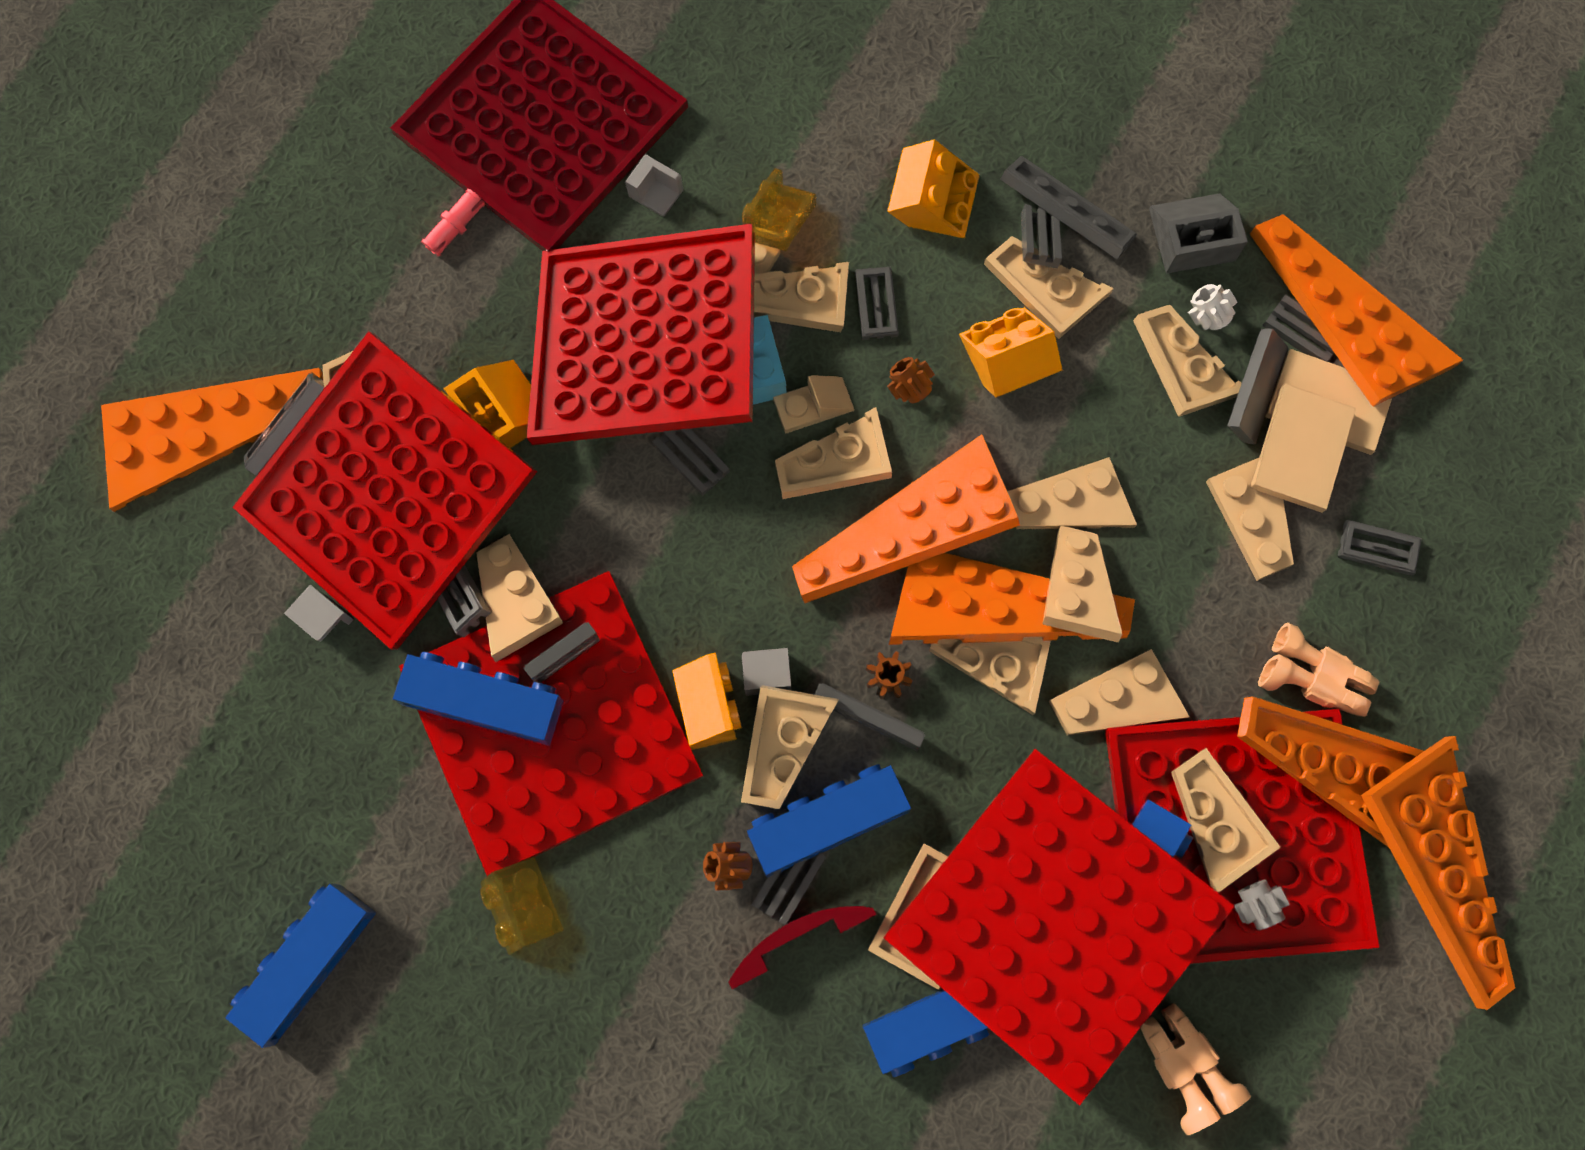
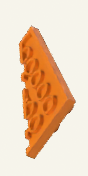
[1250,214,1463,407]
[101,368,323,512]
[792,434,1020,603]
[889,553,1135,645]
[1237,697,1424,848]
[1361,736,1515,1010]

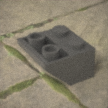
[1149,193,1248,274]

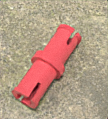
[421,188,485,257]

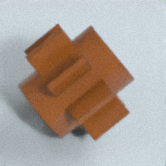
[887,357,935,403]
[866,651,913,699]
[703,842,753,891]

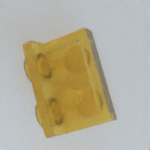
[742,168,816,251]
[480,857,564,955]

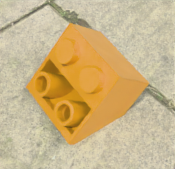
[887,139,979,238]
[959,307,1063,398]
[443,360,531,448]
[672,653,742,750]

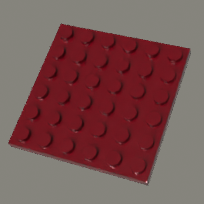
[390,0,688,252]

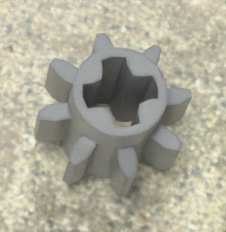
[1234,880,1290,930]

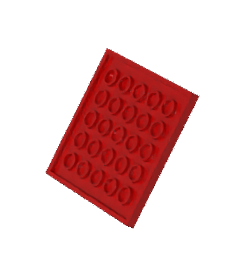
[527,224,755,445]
[232,331,537,650]
[399,571,704,878]
[1105,709,1379,964]
[883,749,1235,1106]

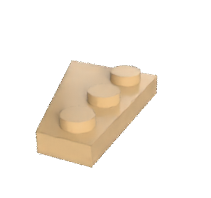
[1042,526,1123,643]
[929,637,1051,715]
[741,685,839,809]
[1171,748,1281,893]

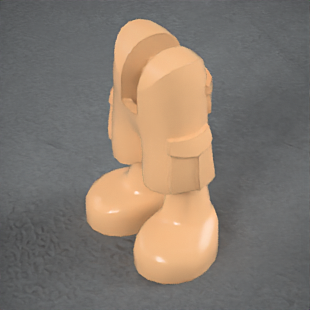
[1258,623,1380,717]
[1141,1003,1251,1135]

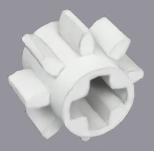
[1188,284,1237,330]

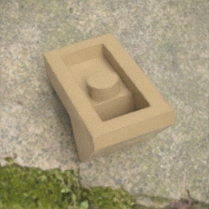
[773,375,854,434]

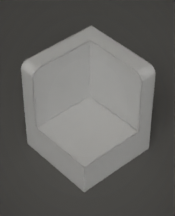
[625,154,683,216]
[284,585,354,642]
[742,648,791,696]

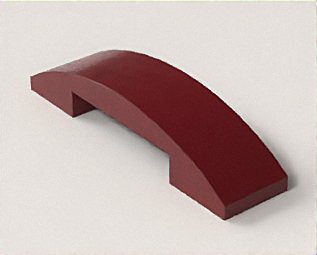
[728,906,876,989]

